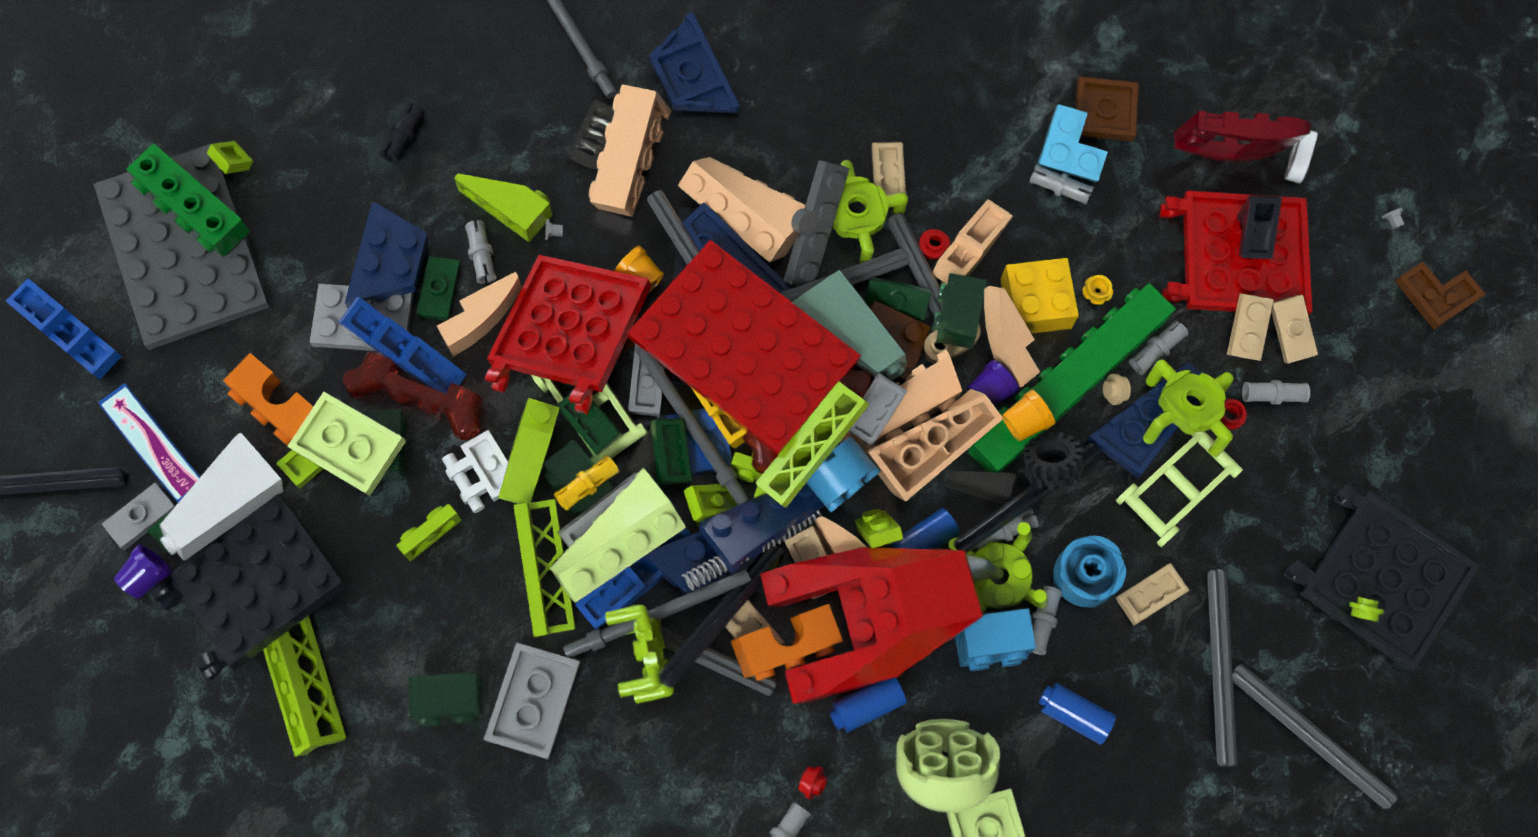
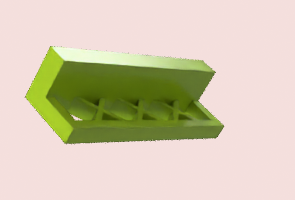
[755,381,869,508]
[514,499,576,637]
[263,615,346,757]

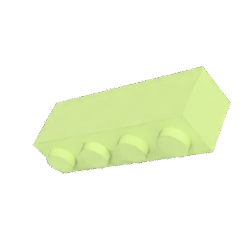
[550,468,686,603]

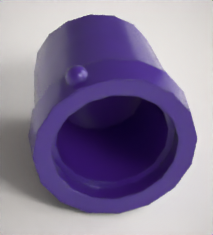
[966,360,1019,406]
[114,544,172,599]

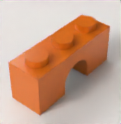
[223,353,313,446]
[731,604,843,681]

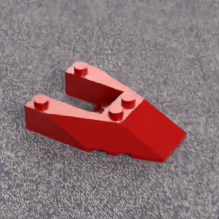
[760,547,984,704]

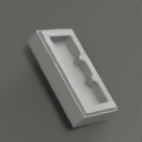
[848,373,907,446]
[102,483,175,550]

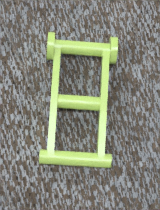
[531,375,648,466]
[1115,431,1243,547]

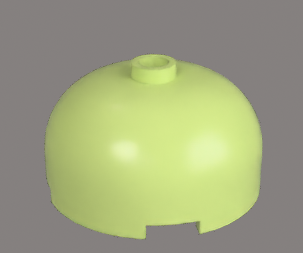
[896,719,1000,812]

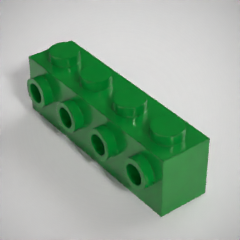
[126,143,250,257]

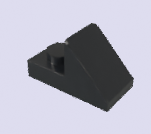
[1237,196,1282,259]

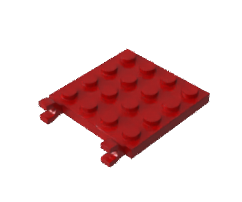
[1160,191,1312,316]
[485,255,652,414]

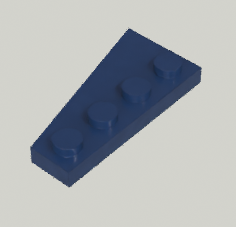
[683,202,792,293]
[1087,362,1201,478]
[699,483,825,574]

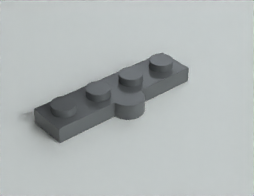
[784,160,850,285]

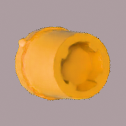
[614,245,664,295]
[1002,390,1055,442]

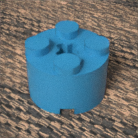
[807,436,881,512]
[1053,535,1126,608]

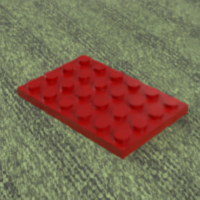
[627,240,861,455]

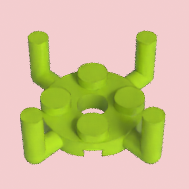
[832,160,908,263]
[1143,359,1234,457]
[949,522,1048,614]
[605,604,674,704]

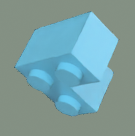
[1038,104,1108,182]

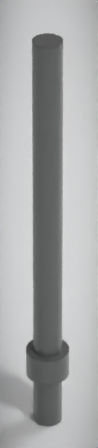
[547,0,617,99]
[635,346,750,505]
[563,569,752,658]

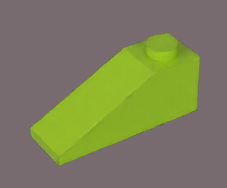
[454,174,552,242]
[498,398,560,504]

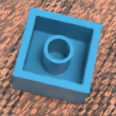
[955,609,1036,671]

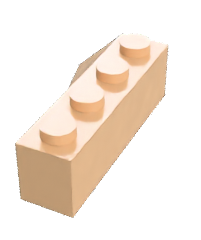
[589,84,671,217]
[678,157,806,263]
[840,349,962,455]
[867,389,1003,501]

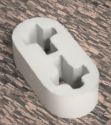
[1285,130,1317,184]

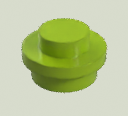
[1349,597,1384,622]

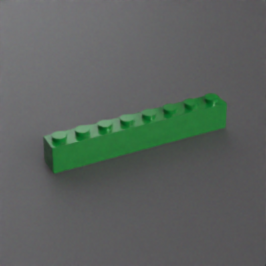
[967,283,1176,479]

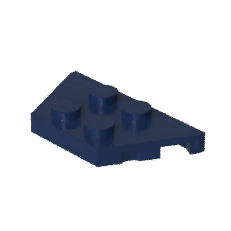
[649,12,740,113]
[345,203,428,309]
[643,532,757,605]

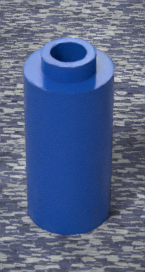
[888,508,960,550]
[829,678,907,733]
[1038,683,1116,745]

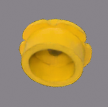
[1082,275,1113,305]

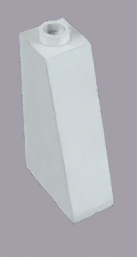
[160,433,283,561]

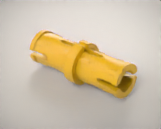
[554,455,619,511]

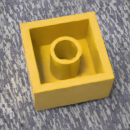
[1000,258,1079,333]

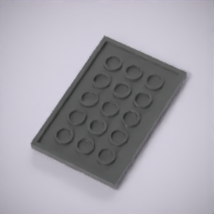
[93,143,270,350]

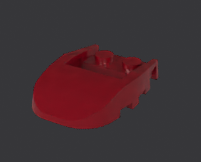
[1174,111,1311,161]

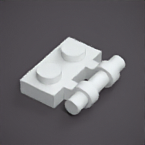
[442,430,508,513]

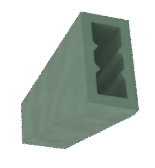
[792,270,908,380]

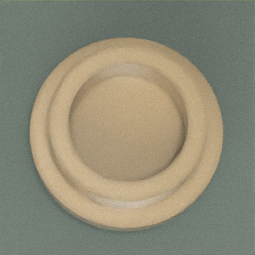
[1103,373,1131,405]

